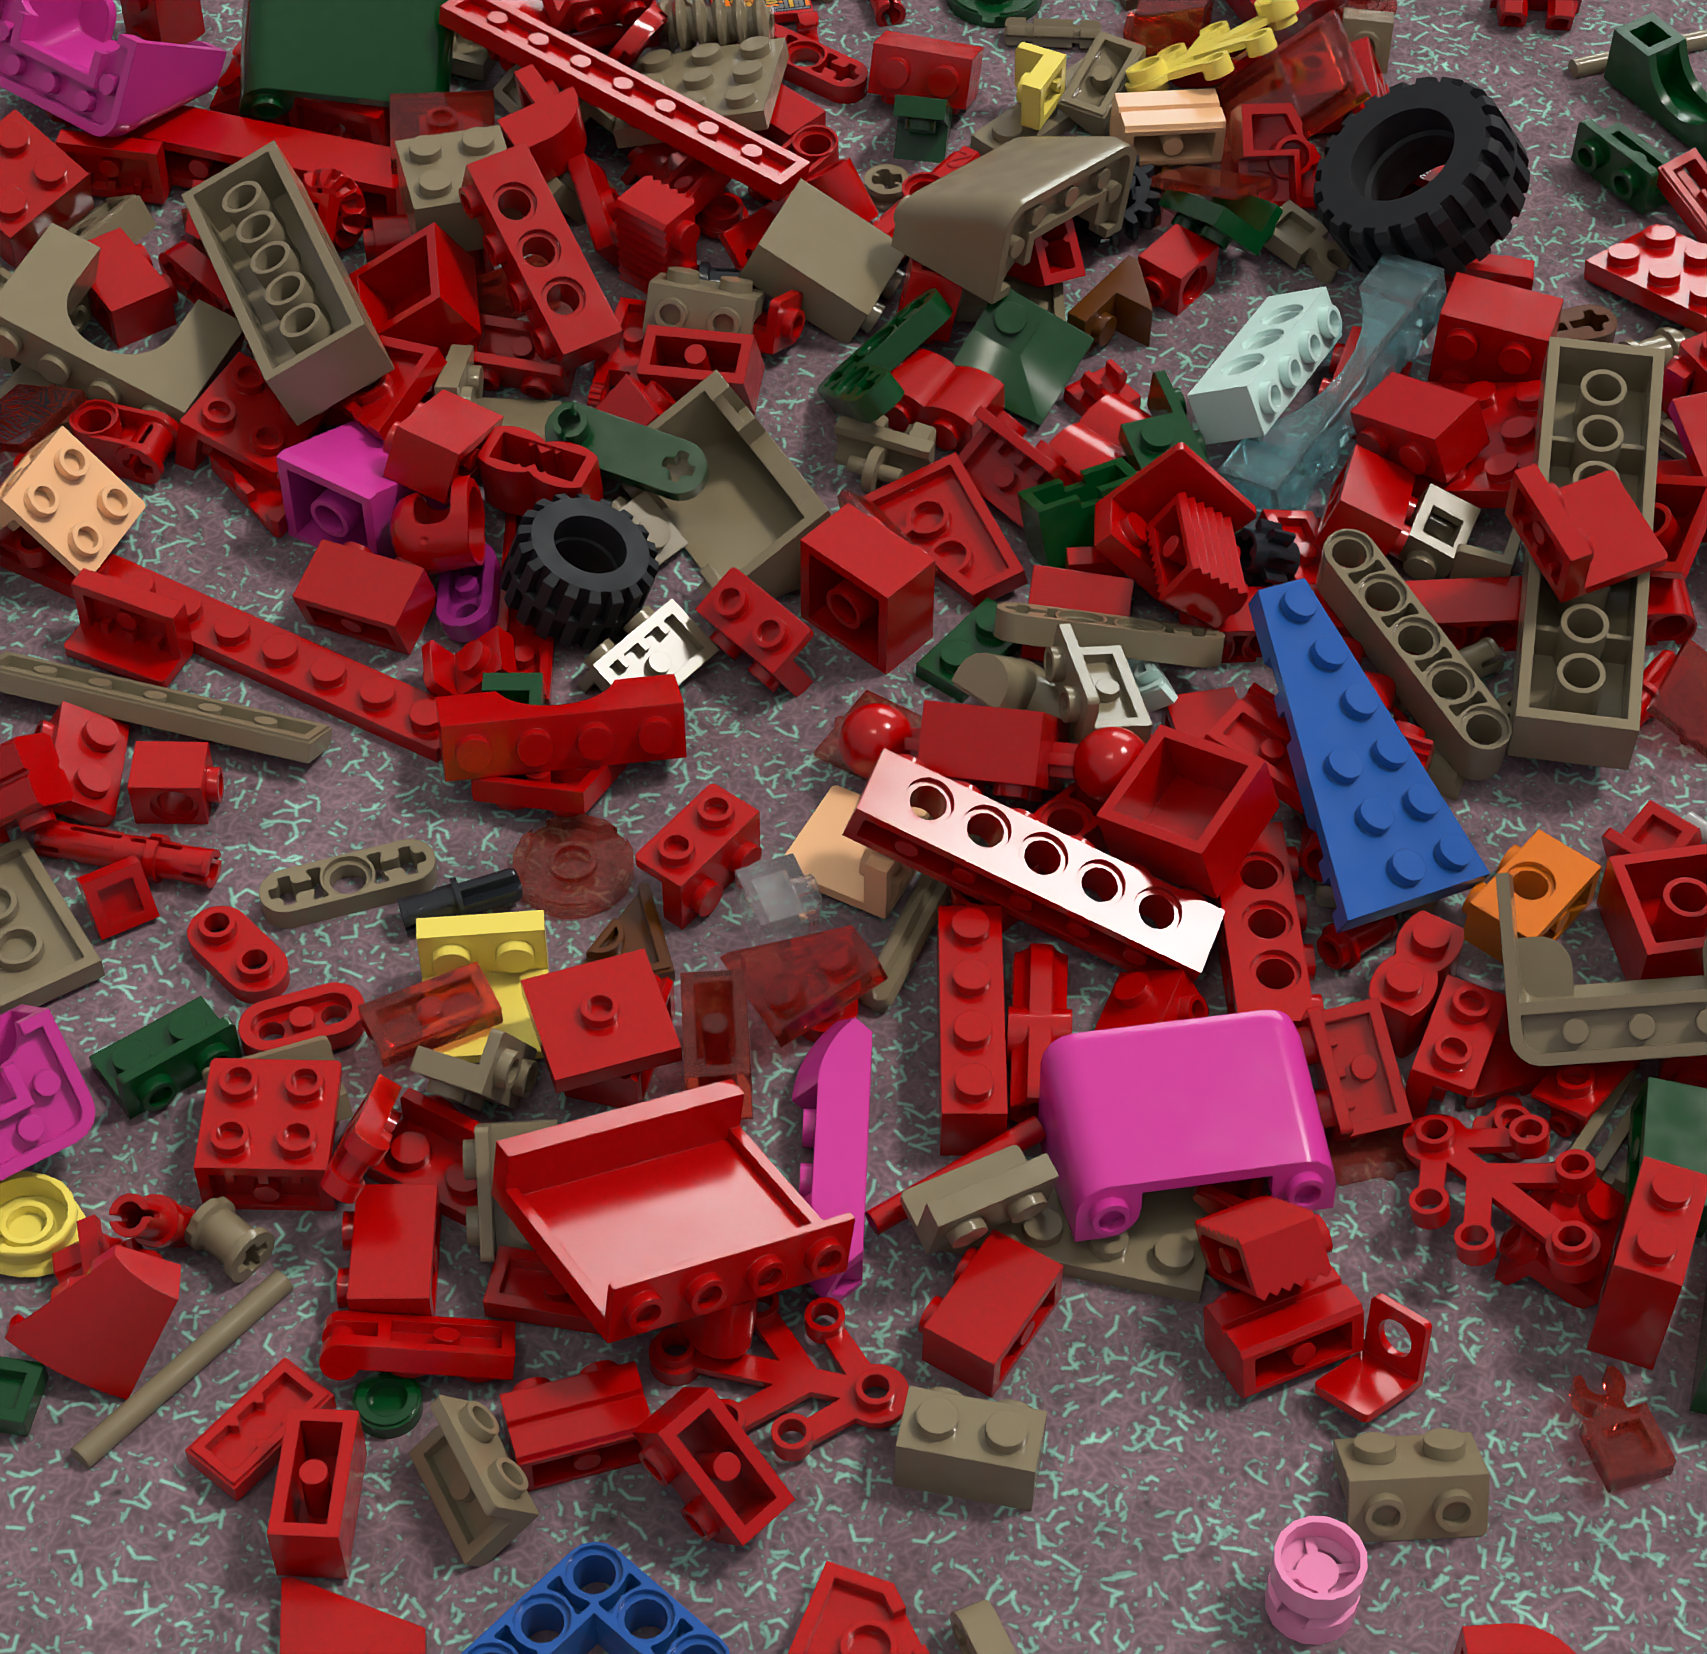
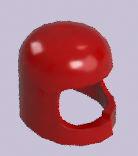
[390,475,486,574]

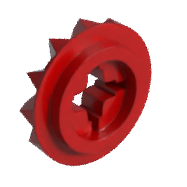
[301,168,367,252]

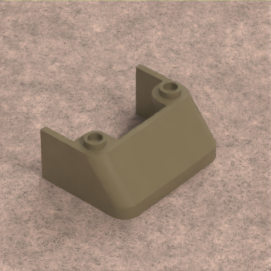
[1495,873,1707,1066]

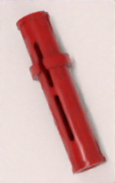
[34,820,222,888]

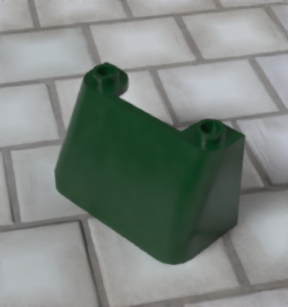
[239,0,454,136]

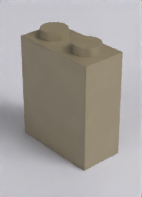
[739,179,906,344]

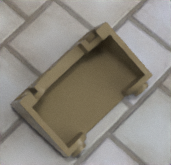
[891,136,1137,304]
[619,369,833,599]

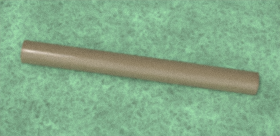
[70,1270,293,1470]

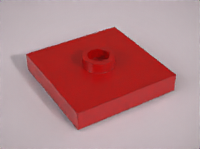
[520,948,682,1094]

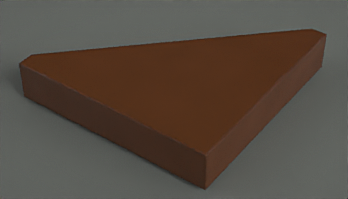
[582,883,675,981]

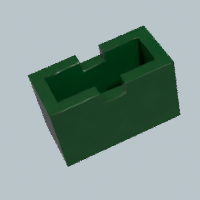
[1017,457,1137,569]

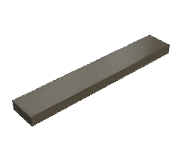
[0,651,332,764]

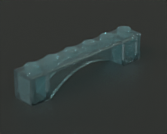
[1218,254,1448,520]

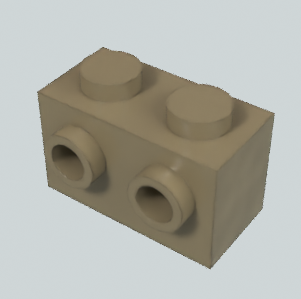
[894,1386,1047,1511]

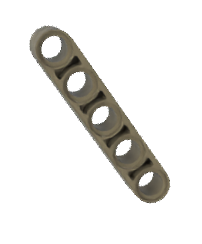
[1316,529,1512,781]

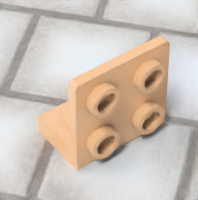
[0,426,145,576]
[779,785,933,920]

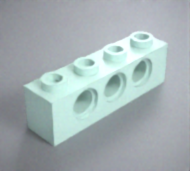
[1187,286,1342,445]

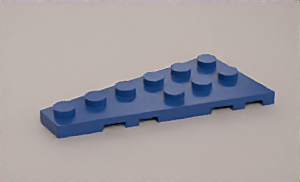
[1248,578,1490,933]

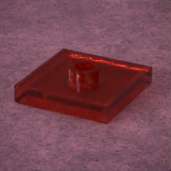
[390,90,495,174]

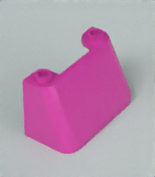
[0,0,227,138]
[0,1004,96,1181]
[1038,1010,1336,1242]

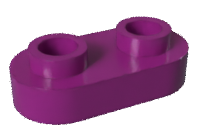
[436,544,502,642]

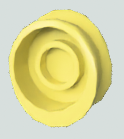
[0,1171,86,1278]

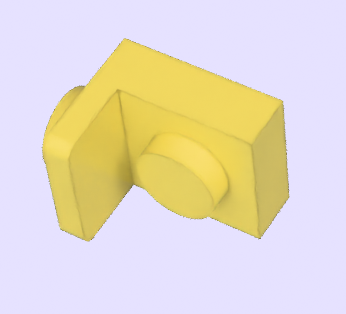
[1015,42,1066,131]

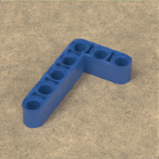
[461,1542,730,1654]

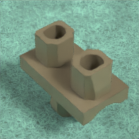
[835,415,936,494]

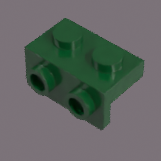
[1571,118,1691,215]
[1158,185,1283,256]

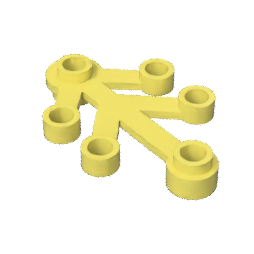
[1125,0,1299,92]

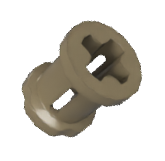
[184,1196,275,1283]

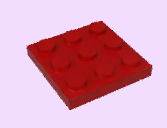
[1412,380,1540,508]

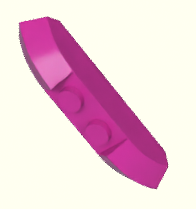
[792,1017,872,1302]

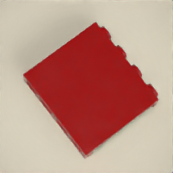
[491,1079,855,1344]

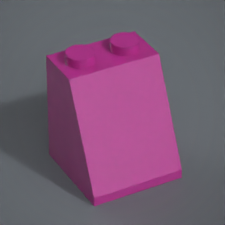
[276,421,450,560]

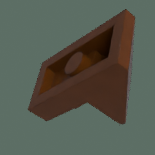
[1067,255,1153,357]

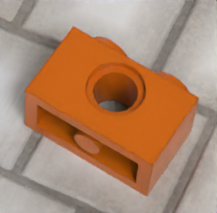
[1462,829,1602,963]

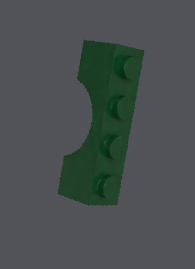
[1604,12,1707,161]

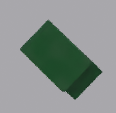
[893,94,954,163]

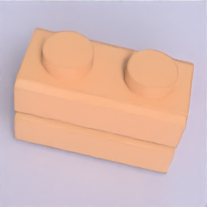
[1109,88,1226,167]

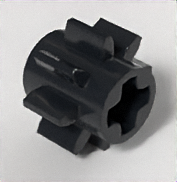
[1235,518,1300,587]

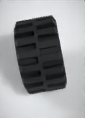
[500,493,659,649]

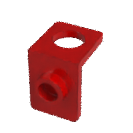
[1314,1293,1432,1423]

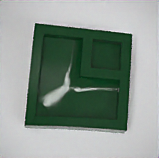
[952,289,1094,429]

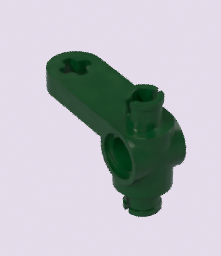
[545,401,709,501]

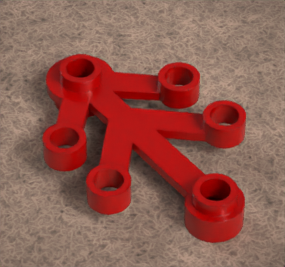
[1403,1114,1602,1284]
[649,1293,909,1462]

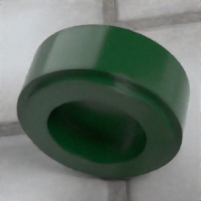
[352,1371,423,1439]

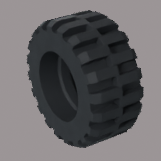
[1313,76,1530,287]

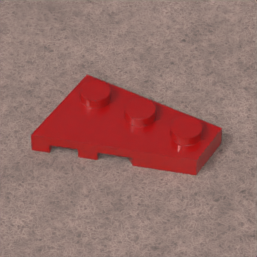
[334,335,447,443]

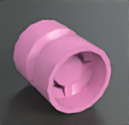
[1265,1516,1368,1645]

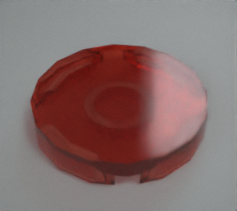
[513,814,634,919]

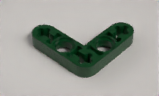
[817,288,953,423]

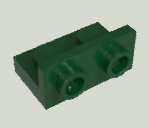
[89,996,242,1119]

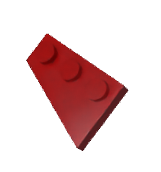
[855,452,1028,607]

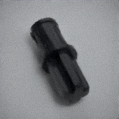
[397,868,523,937]

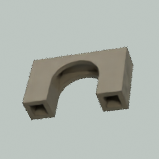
[0,223,245,430]

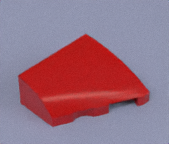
[1230,103,1322,211]
[5,1244,181,1400]

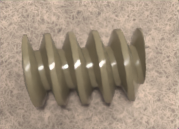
[668,0,775,53]

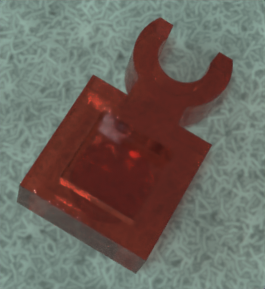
[1569,1366,1677,1493]

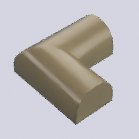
[951,653,1077,743]

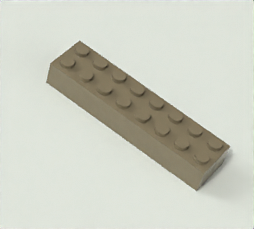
[1507,336,1665,770]

